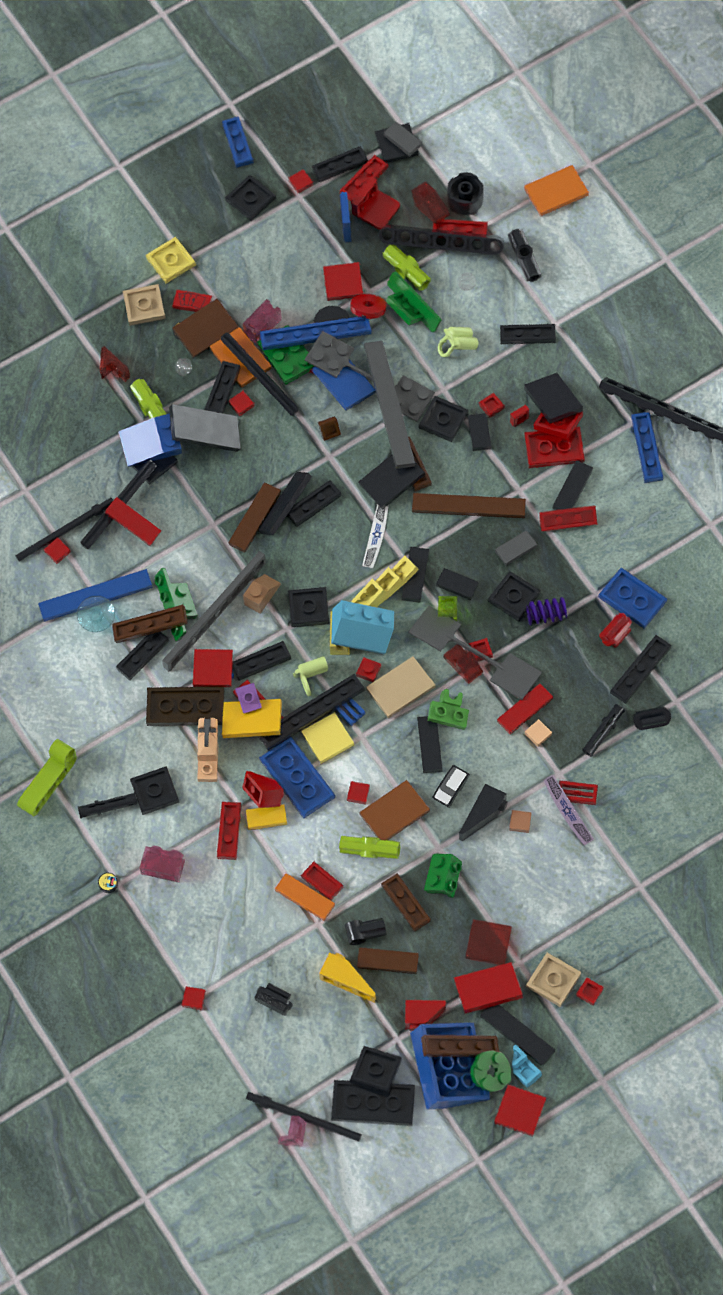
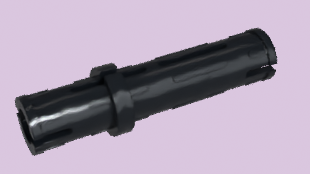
[582,704,625,757]
[77,792,137,819]

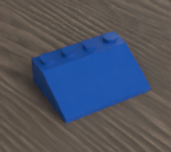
[410,1022,490,1110]

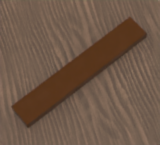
[412,493,526,518]

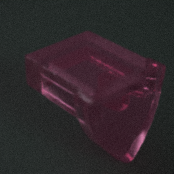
[278,1116,307,1147]

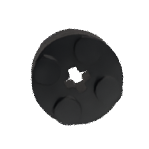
[447,172,484,215]

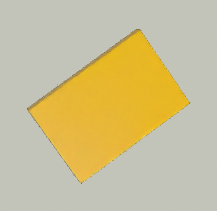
[222,699,282,738]

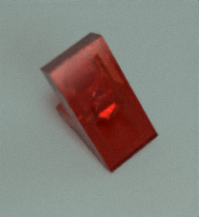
[100,346,131,382]
[443,644,483,684]

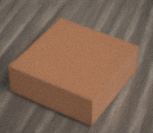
[510,810,531,833]

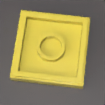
[146,237,196,283]
[301,712,354,764]

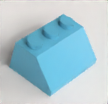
[331,600,394,654]

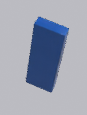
[222,117,253,168]

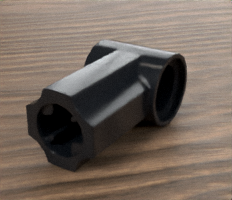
[345,918,387,945]

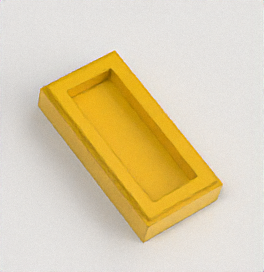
[246,804,287,830]

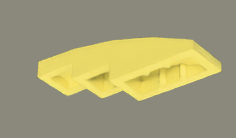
[351,555,419,607]

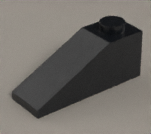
[459,784,508,841]

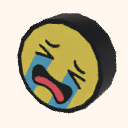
[98,872,118,893]

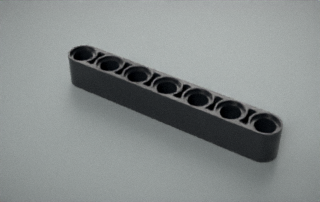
[379,225,505,255]

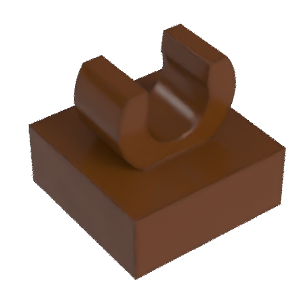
[318,416,341,441]

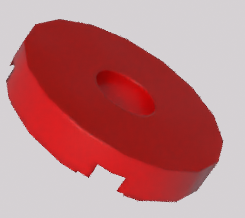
[350,294,387,319]

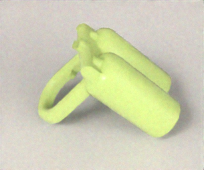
[438,327,478,357]
[293,656,328,697]

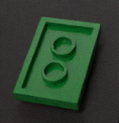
[257,325,315,385]

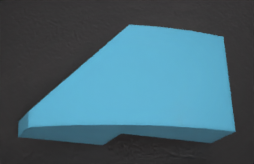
[512,1044,542,1088]

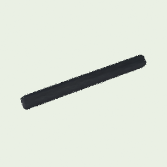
[221,332,299,416]
[80,460,156,549]

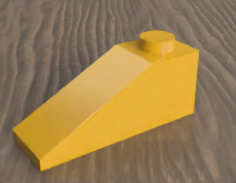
[319,952,376,1003]

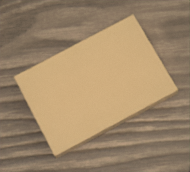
[366,657,435,718]

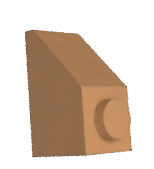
[243,574,281,614]

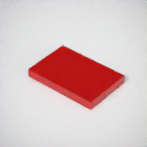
[524,427,585,468]
[454,962,523,1014]

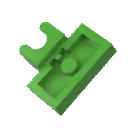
[427,689,469,730]

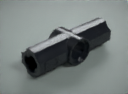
[508,229,542,282]

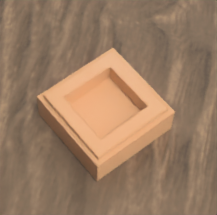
[525,719,552,747]

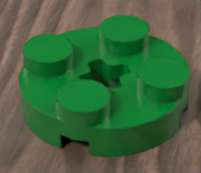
[471,1051,511,1092]

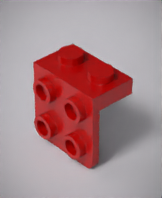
[351,177,401,230]

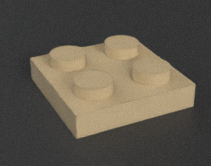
[123,284,165,326]
[526,952,581,1007]

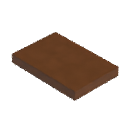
[172,298,239,358]

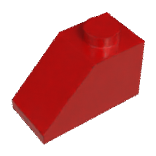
[242,771,284,808]
[405,1000,446,1031]

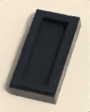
[468,413,491,451]
[436,568,479,600]

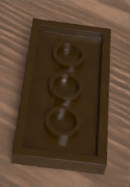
[146,686,225,726]

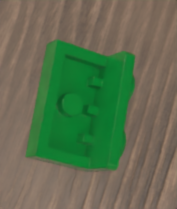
[424,854,462,898]

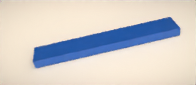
[260,316,372,350]
[38,569,153,622]

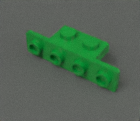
[386,271,441,333]
[154,568,198,642]

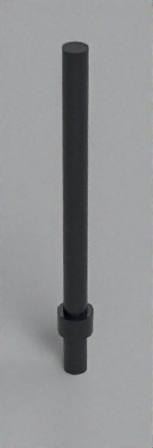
[15,498,113,561]
[246,1091,362,1142]

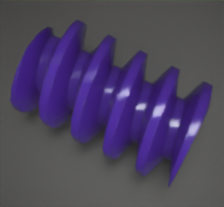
[526,597,567,626]

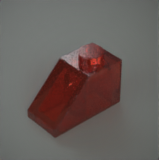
[411,181,450,224]

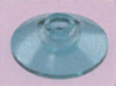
[77,596,115,632]

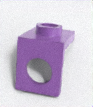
[235,683,262,713]

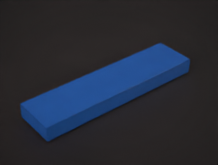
[631,412,663,483]

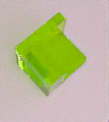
[438,596,457,621]

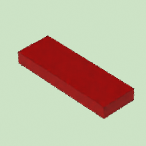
[340,155,388,201]
[433,219,488,240]
[105,497,162,546]
[539,505,598,532]
[497,684,553,735]
[217,802,242,860]

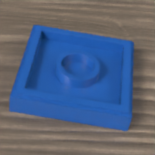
[340,192,351,242]

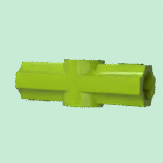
[383,244,431,291]
[130,379,166,419]
[339,836,401,859]

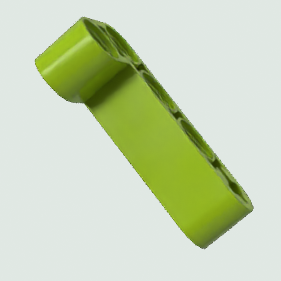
[17,739,77,817]

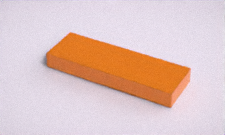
[275,873,335,921]

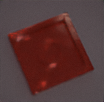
[465,919,512,965]

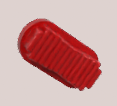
[599,613,632,648]

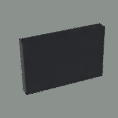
[524,373,583,424]
[358,455,425,510]

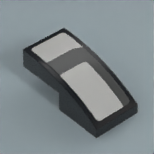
[432,765,470,808]

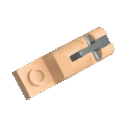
[197,718,219,782]

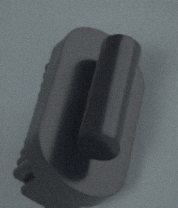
[633,706,671,730]
[255,983,293,1016]

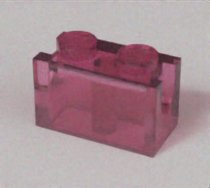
[243,299,282,344]
[140,845,185,883]

